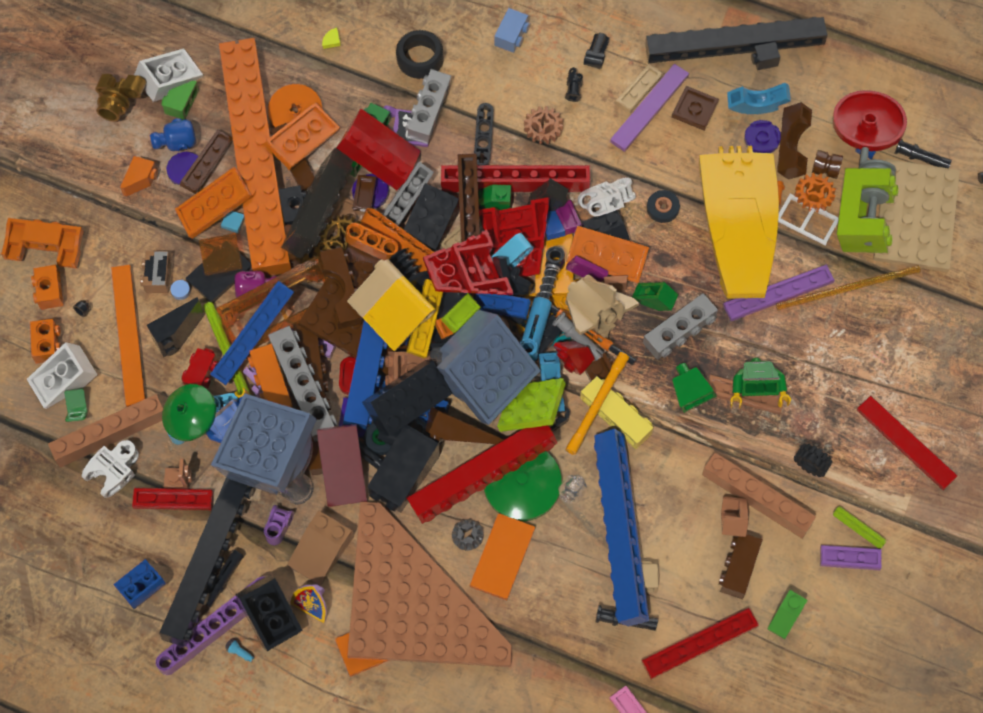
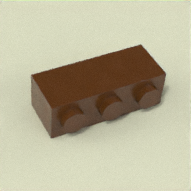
[718,534,763,600]

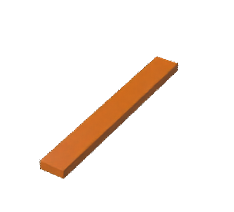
[111,264,146,407]

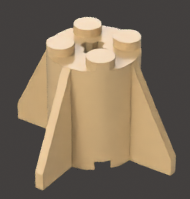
[565,275,639,342]

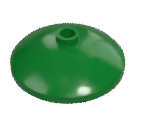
[162,384,216,441]

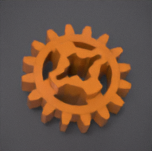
[795,173,836,212]

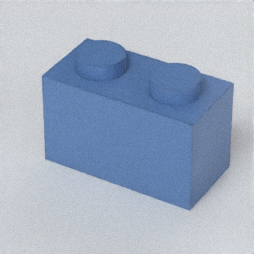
[494,8,530,53]

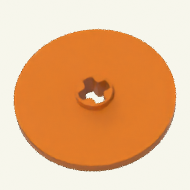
[268,84,322,127]

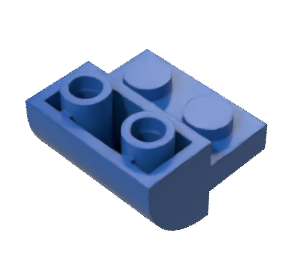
[113,559,166,609]

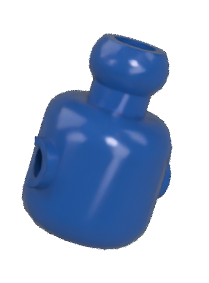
[150,119,196,152]

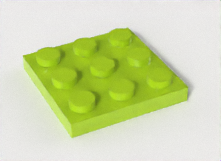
[497,378,566,432]

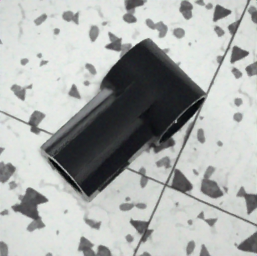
[583,32,609,69]

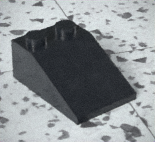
[582,210,630,277]
[146,297,205,357]

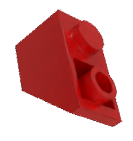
[553,341,595,375]

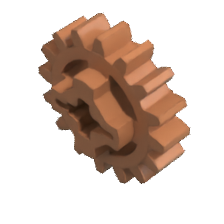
[524,106,563,144]

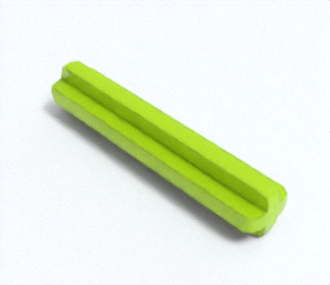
[833,506,886,549]

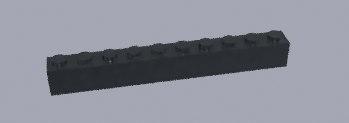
[645,17,828,64]
[159,477,253,647]

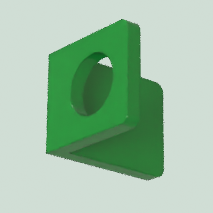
[64,389,88,422]

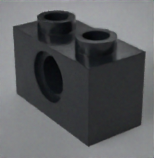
[278,185,311,229]

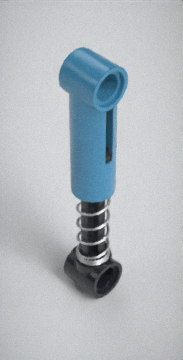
[520,246,565,362]

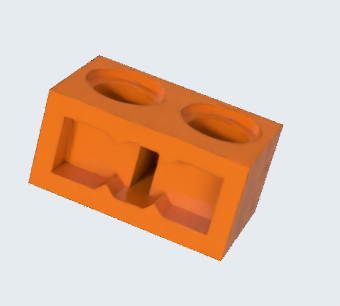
[30,319,61,364]

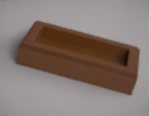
[352,175,377,212]

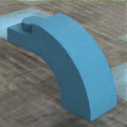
[727,82,791,114]
[539,352,565,412]

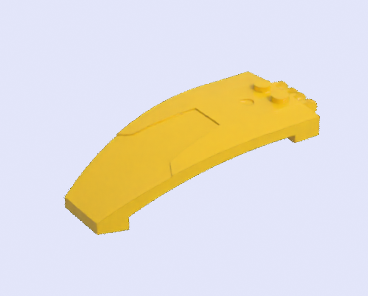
[699,146,779,299]

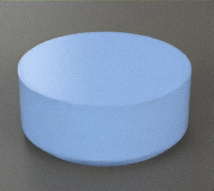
[170,280,190,300]

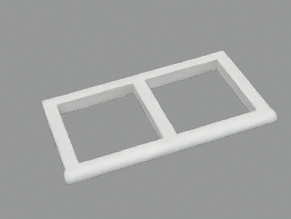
[778,194,839,246]

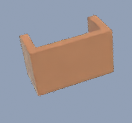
[721,497,748,537]

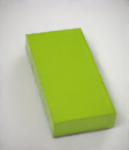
[441,293,481,334]

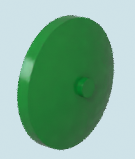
[484,451,562,521]

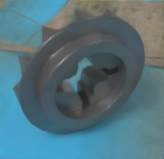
[452,519,483,551]

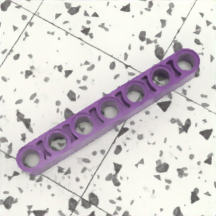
[156,576,265,675]

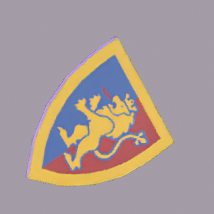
[290,585,327,623]

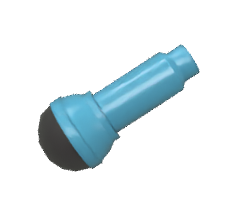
[225,639,254,662]

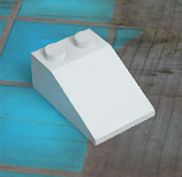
[134,49,203,102]
[27,342,97,409]

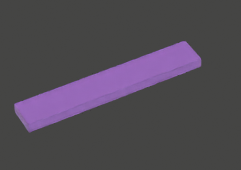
[610,64,689,152]
[723,264,835,321]

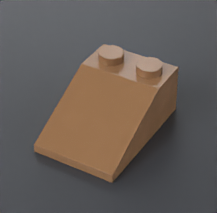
[287,510,353,586]

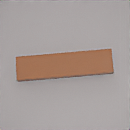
[708,375,784,415]

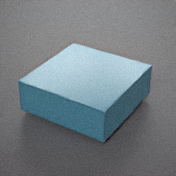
[221,211,245,233]

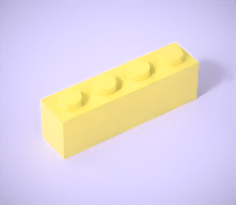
[580,377,653,449]

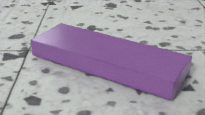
[820,545,881,570]

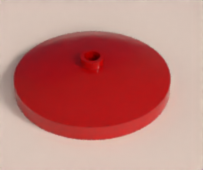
[832,90,907,151]

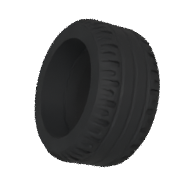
[396,30,444,79]

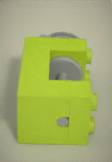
[837,147,898,253]

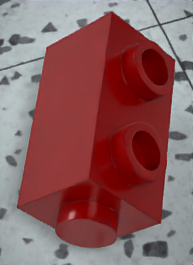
[181,348,218,389]

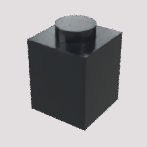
[751,42,780,71]

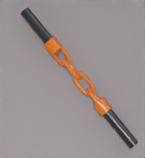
[535,295,637,366]

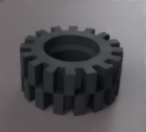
[794,443,833,477]

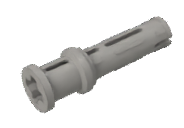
[552,312,604,361]

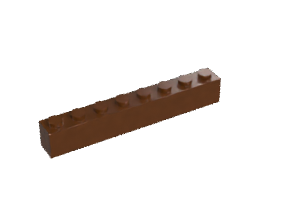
[293,323,331,475]

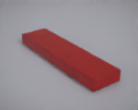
[132,488,213,510]

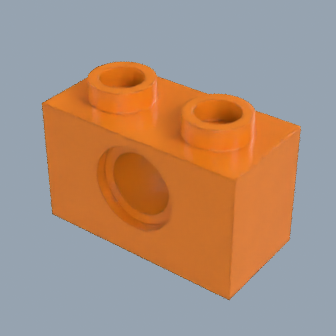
[31,264,64,310]

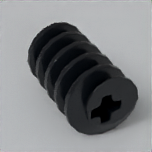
[389,248,420,280]

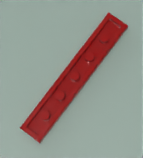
[856,396,957,491]
[641,608,759,680]

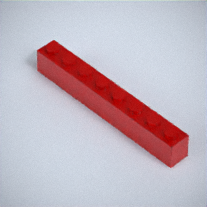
[441,165,590,192]
[407,425,558,524]

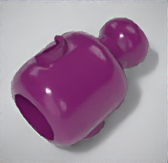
[235,270,280,302]

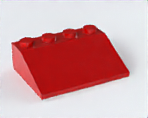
[336,109,420,190]

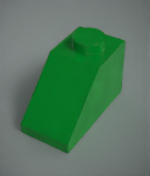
[478,185,511,210]
[632,282,678,311]

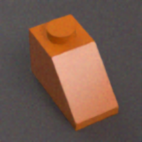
[120,156,158,196]

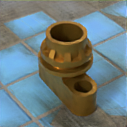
[95,74,146,122]

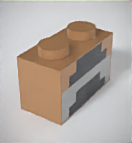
[140,251,171,293]

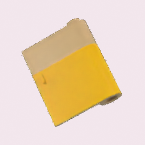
[347,259,436,351]

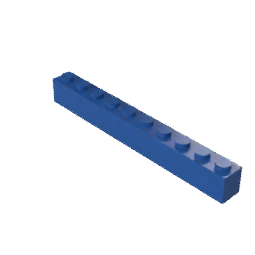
[594,429,649,627]

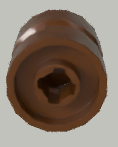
[812,150,843,179]

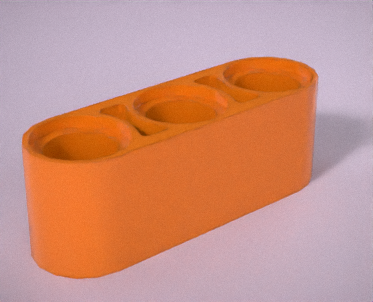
[345,223,398,261]

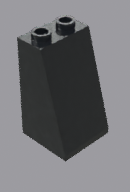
[367,425,440,513]

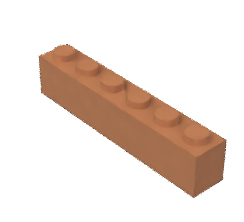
[48,394,163,468]
[702,452,816,539]

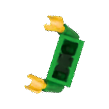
[730,358,791,409]

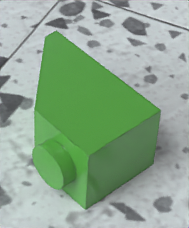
[162,80,199,120]
[767,590,808,640]

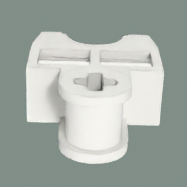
[578,178,636,216]
[82,440,139,498]

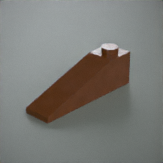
[425,407,505,444]

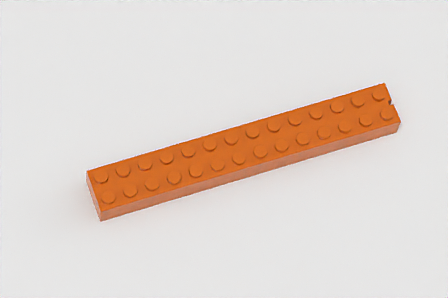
[219,38,292,277]

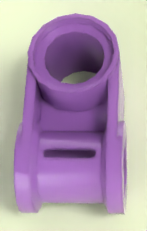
[264,505,294,545]

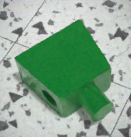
[672,363,717,413]

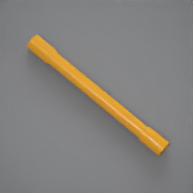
[565,352,629,455]

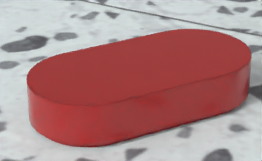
[339,357,356,395]

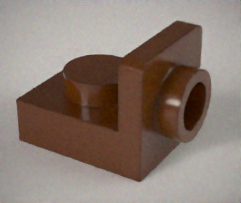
[585,353,613,382]

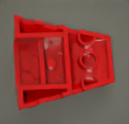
[479,197,550,277]
[423,230,513,295]

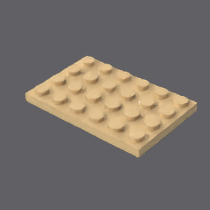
[873,159,960,272]

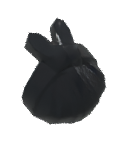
[508,265,533,298]

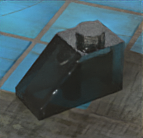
[527,179,568,211]

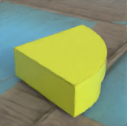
[322,28,341,49]

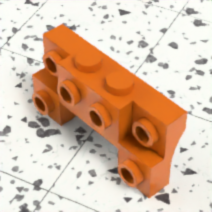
[1,218,83,269]

